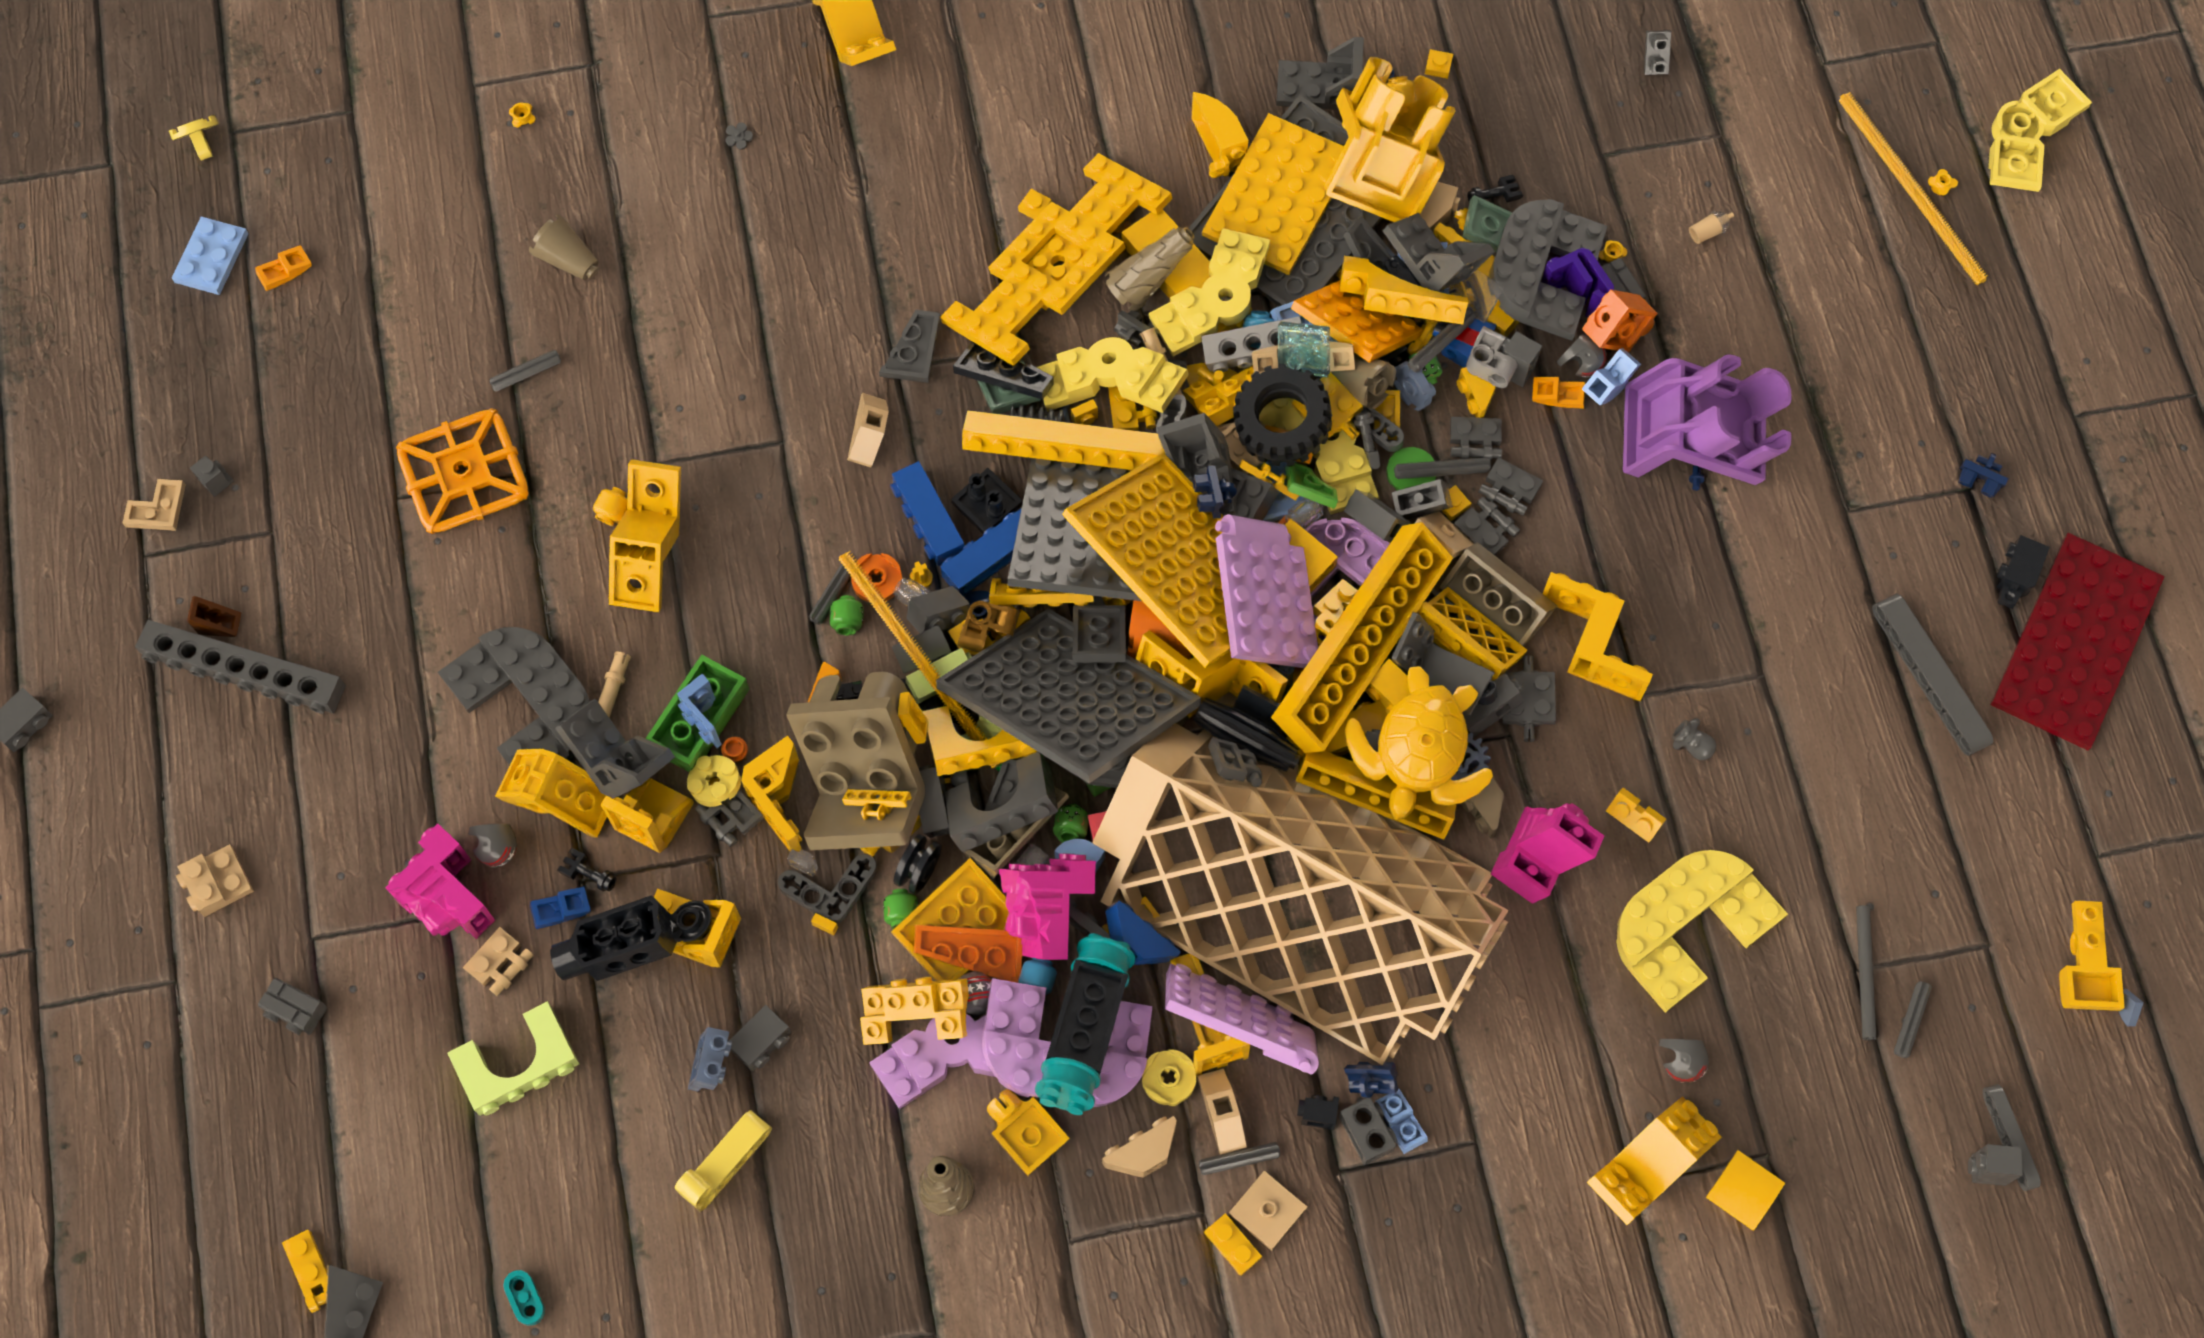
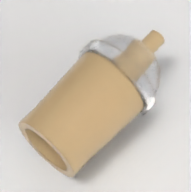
[1689,211,1734,244]

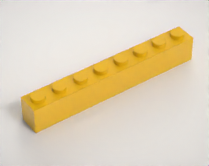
[962,411,1166,470]

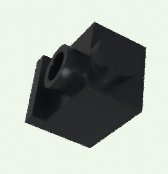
[1297,1095,1339,1130]

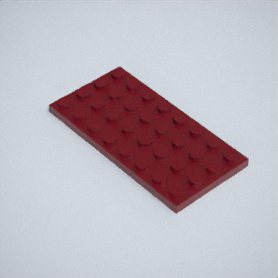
[1990,533,2165,751]

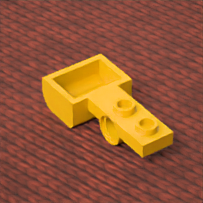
[2059,901,2125,1011]

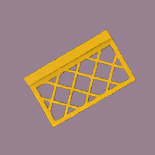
[1417,587,1528,681]

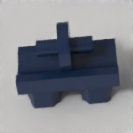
[1958,453,2009,498]
[1193,466,1237,519]
[1344,1062,1398,1098]

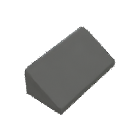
[892,625,951,674]

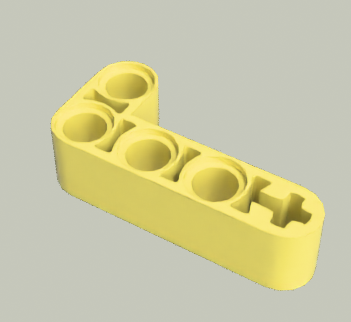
[675,1110,772,1211]

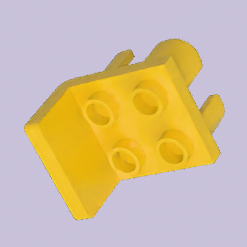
[1324,57,1456,222]

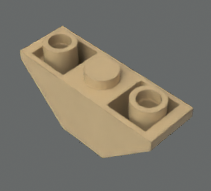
[847,393,889,467]
[1197,1068,1247,1155]
[1102,1116,1177,1178]

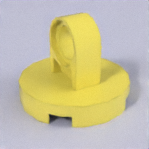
[169,115,219,161]

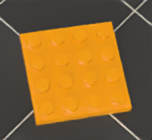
[1291,280,1423,363]

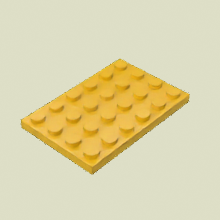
[1202,113,1344,276]

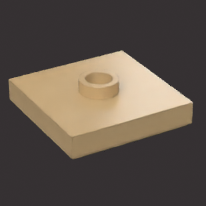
[1415,511,1474,558]
[1228,1171,1307,1251]

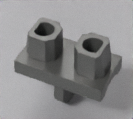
[1644,30,1672,75]
[1114,310,1159,348]

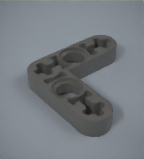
[778,854,877,924]

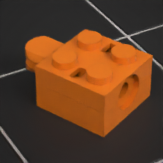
[1582,289,1658,352]

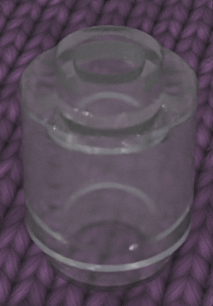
[1285,498,1323,530]
[893,578,932,606]

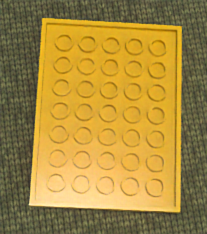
[1062,452,1230,668]

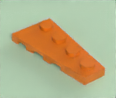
[913,925,1022,983]

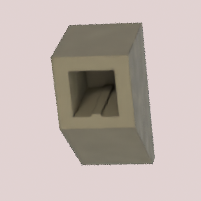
[1461,777,1504,839]

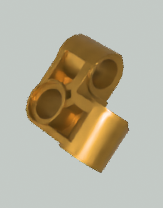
[957,601,1020,653]

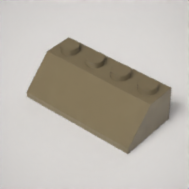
[1439,542,1557,647]
[964,786,1069,880]

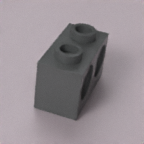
[1339,1098,1397,1166]

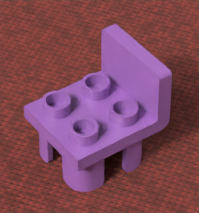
[1623,355,1791,485]

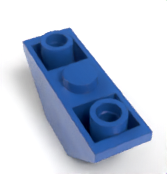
[1105,900,1181,965]

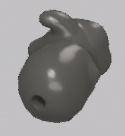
[1672,718,1716,760]

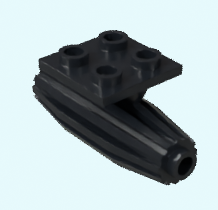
[1193,685,1301,772]

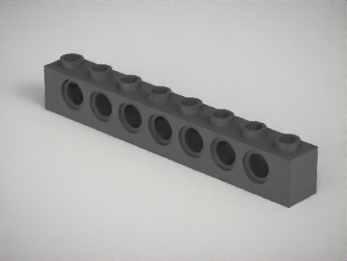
[135,620,346,714]

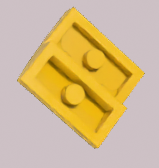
[1706,1150,1785,1231]

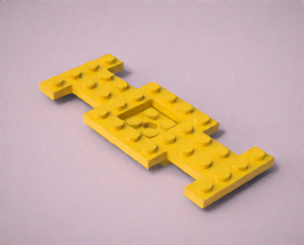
[940,153,1173,366]

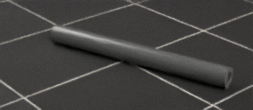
[1856,905,1876,1040]

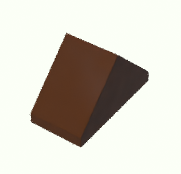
[187,596,242,637]

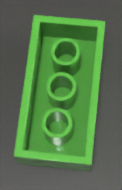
[646,654,750,772]

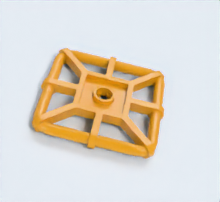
[396,408,529,534]

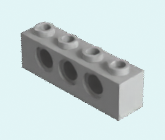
[1201,316,1306,372]

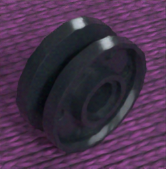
[893,834,942,895]

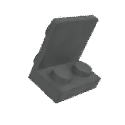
[1385,612,1435,676]

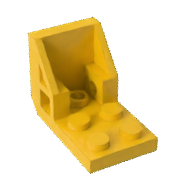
[741,735,802,857]
[495,749,615,838]
[601,778,694,853]
[654,888,741,968]

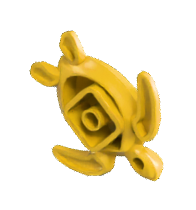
[1345,666,1493,820]

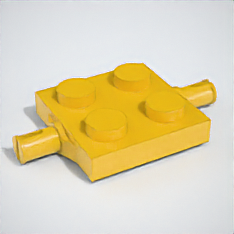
[1292,371,1363,440]

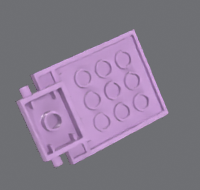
[1215,514,1318,668]
[1165,964,1319,1075]

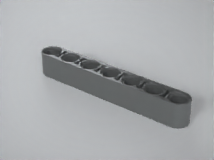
[1872,593,1993,756]

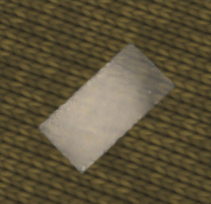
[1449,270,1505,323]

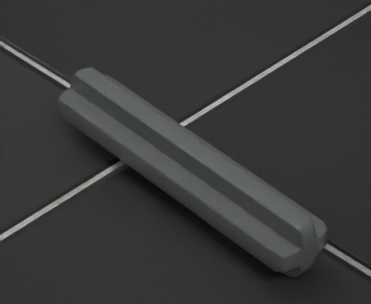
[489,350,561,391]
[809,559,856,625]
[1894,981,1932,1058]
[1199,1142,1280,1175]

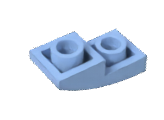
[1375,1088,1428,1154]

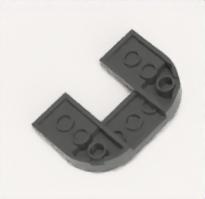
[1488,199,1607,341]
[438,627,590,766]

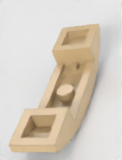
[1252,341,1356,374]

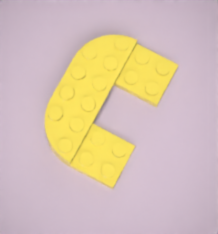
[1616,850,1788,1013]

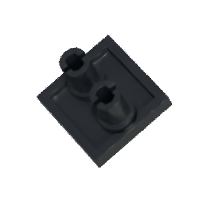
[951,468,1023,534]

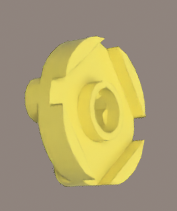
[687,755,741,807]
[1142,1049,1196,1106]

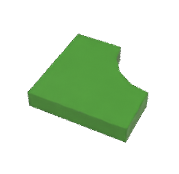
[1285,462,1338,509]

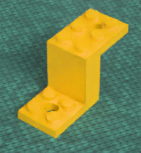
[812,0,896,66]
[609,459,681,612]
[1543,572,1653,701]
[1136,630,1288,718]
[1587,1096,1722,1225]

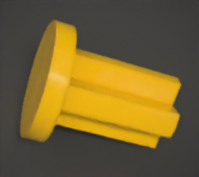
[910,561,933,589]

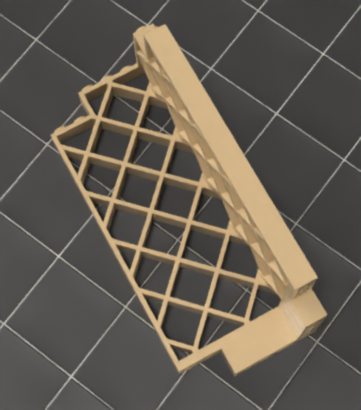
[1092,723,1509,1065]

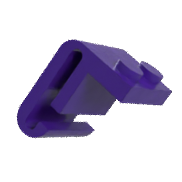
[1541,248,1614,319]

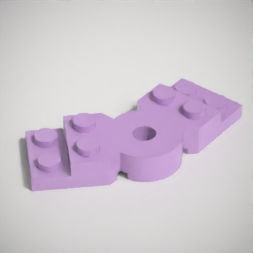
[869,1014,996,1110]

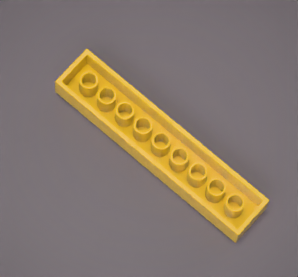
[1271,522,1453,753]

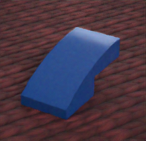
[530,887,591,929]

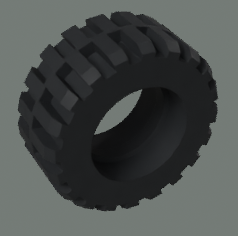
[1233,364,1332,466]

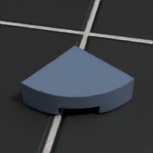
[2119,989,2144,1026]

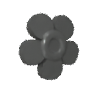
[725,122,753,150]

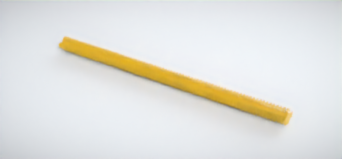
[1839,92,1988,285]
[839,551,1003,768]

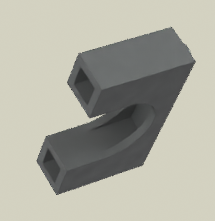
[945,752,1058,853]

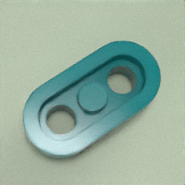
[503,1270,545,1326]

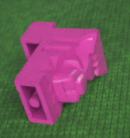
[1491,803,1604,904]
[385,824,496,939]
[999,853,1096,960]

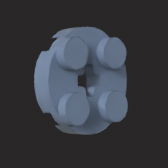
[1394,361,1436,411]

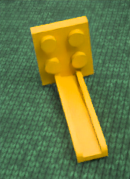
[1170,953,1250,1076]

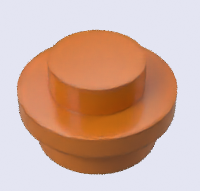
[721,737,748,763]

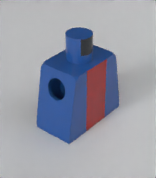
[1432,319,1496,368]

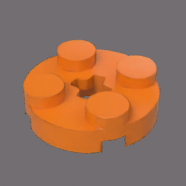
[851,553,903,602]

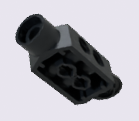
[550,895,712,981]

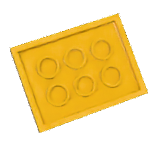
[891,858,1008,981]

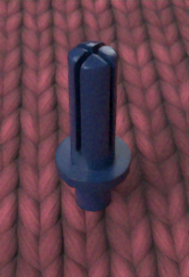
[1689,465,1704,491]

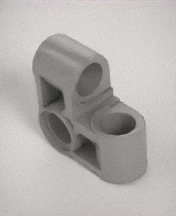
[1466,326,1518,388]

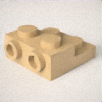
[176,844,254,917]

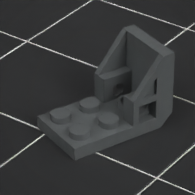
[1276,37,1364,110]
[1383,213,1495,292]
[1157,413,1237,516]
[555,699,675,799]

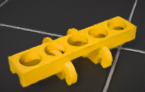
[1239,459,1299,501]
[842,789,912,820]

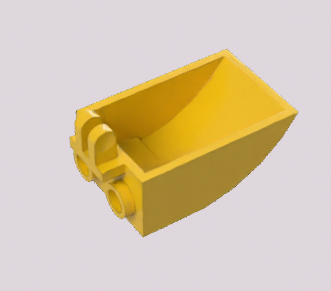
[1191,92,1249,178]

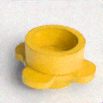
[509,103,536,128]
[1928,169,1958,196]
[1598,240,1627,263]

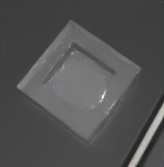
[787,849,818,877]

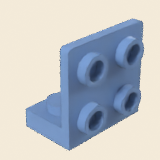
[677,674,721,748]

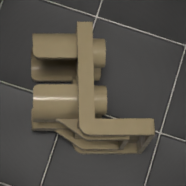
[786,672,925,850]

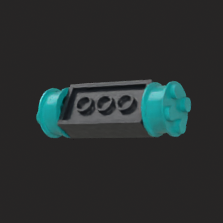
[1035,933,1135,1115]

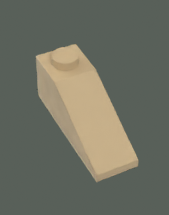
[1420,182,1461,233]

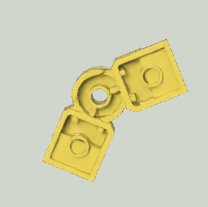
[1988,69,2092,192]
[1149,228,1270,356]
[1036,337,1189,413]
[1259,398,1379,515]

